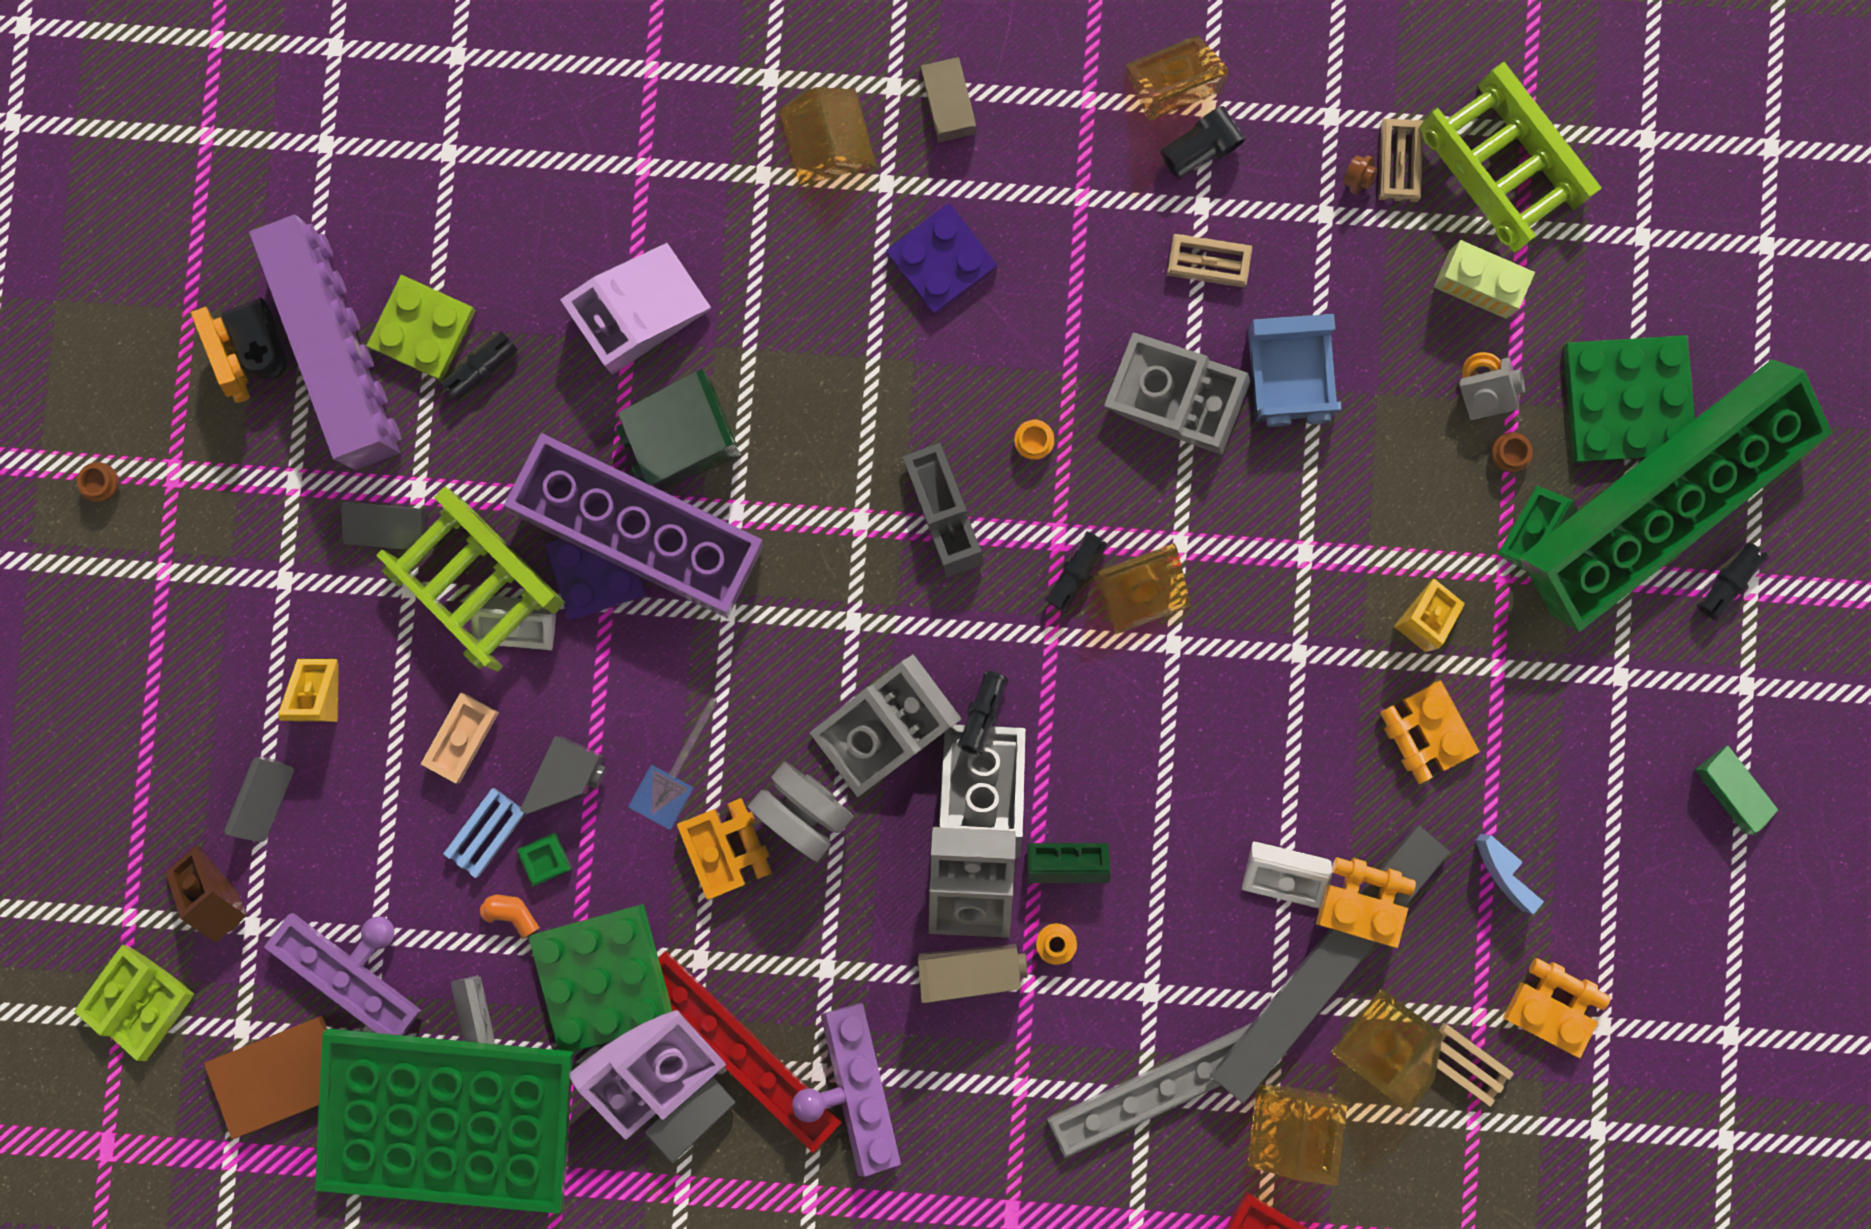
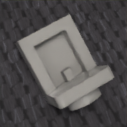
[1460,357,1525,420]

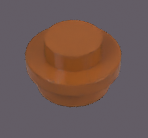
[1343,155,1378,195]
[1491,432,1533,473]
[77,462,119,502]

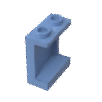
[1248,314,1342,427]

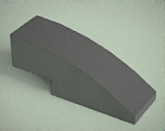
[903,443,984,578]

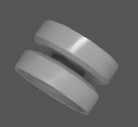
[748,761,854,862]

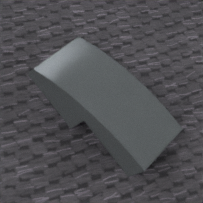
[644,1077,736,1164]

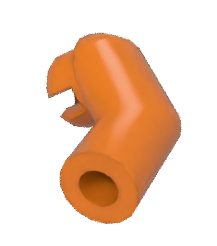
[479,894,540,939]

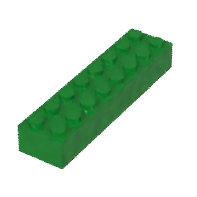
[1519,359,1832,632]

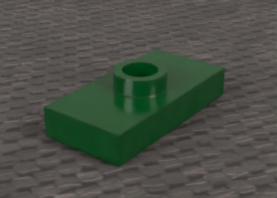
[1027,843,1111,883]

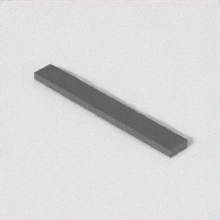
[1210,825,1450,1104]

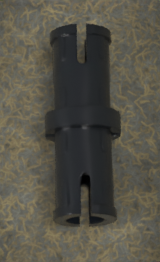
[440,331,518,402]
[1044,531,1108,613]
[1697,543,1769,621]
[957,671,1009,755]

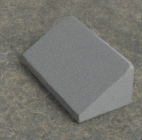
[451,975,496,1044]

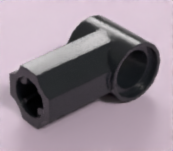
[1160,106,1246,180]

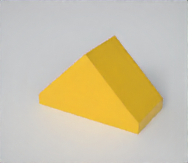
[1394,578,1465,652]
[278,659,339,722]

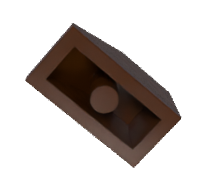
[165,845,247,943]

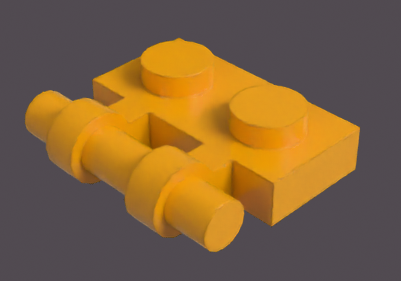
[191,307,250,403]
[1380,680,1480,784]
[677,798,772,900]
[1316,857,1416,948]
[1503,958,1611,1058]

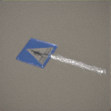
[628,697,717,830]

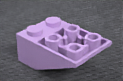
[560,243,712,375]

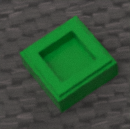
[517,833,572,886]

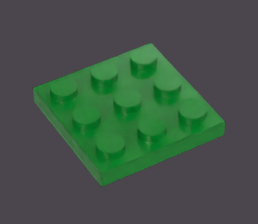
[1563,335,1695,464]
[528,904,673,1051]

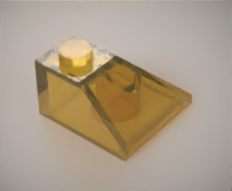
[1331,988,1443,1114]

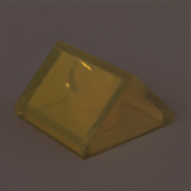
[1125,35,1229,121]
[780,87,876,186]
[1094,543,1191,634]

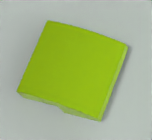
[73,945,195,1061]

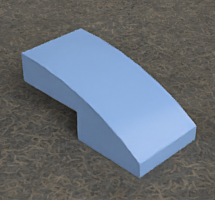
[1476,834,1544,914]

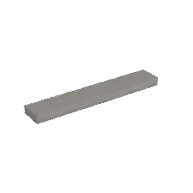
[1047,1022,1287,1158]

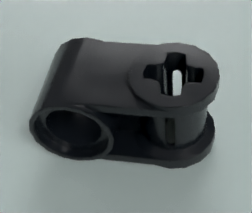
[222,297,287,380]

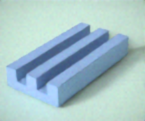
[443,788,526,878]

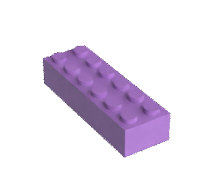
[249,214,401,470]
[504,433,763,619]

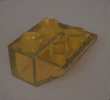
[1247,1083,1348,1186]

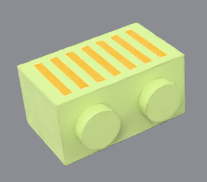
[1434,240,1535,319]

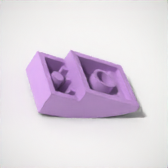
[570,1010,726,1140]

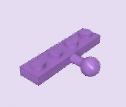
[264,913,422,1035]
[792,1003,901,1177]

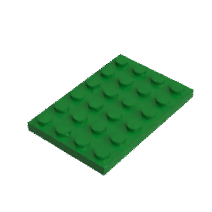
[315,1028,574,1214]

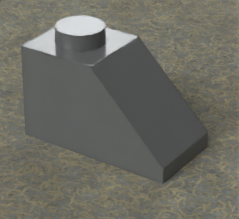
[520,736,607,814]

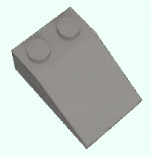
[940,725,1025,859]

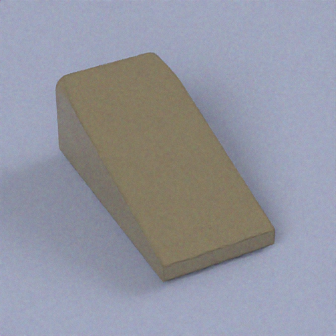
[921,57,976,143]

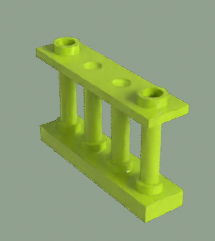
[1419,62,1602,254]
[376,486,566,672]

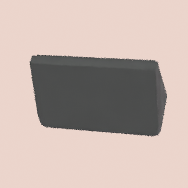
[341,502,428,550]
[224,757,294,842]

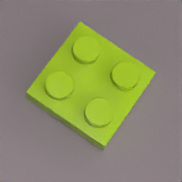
[366,274,476,381]

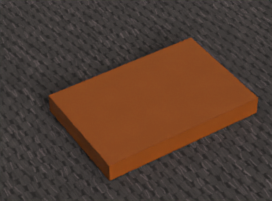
[204,1016,327,1140]

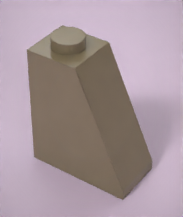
[918,944,1028,1003]

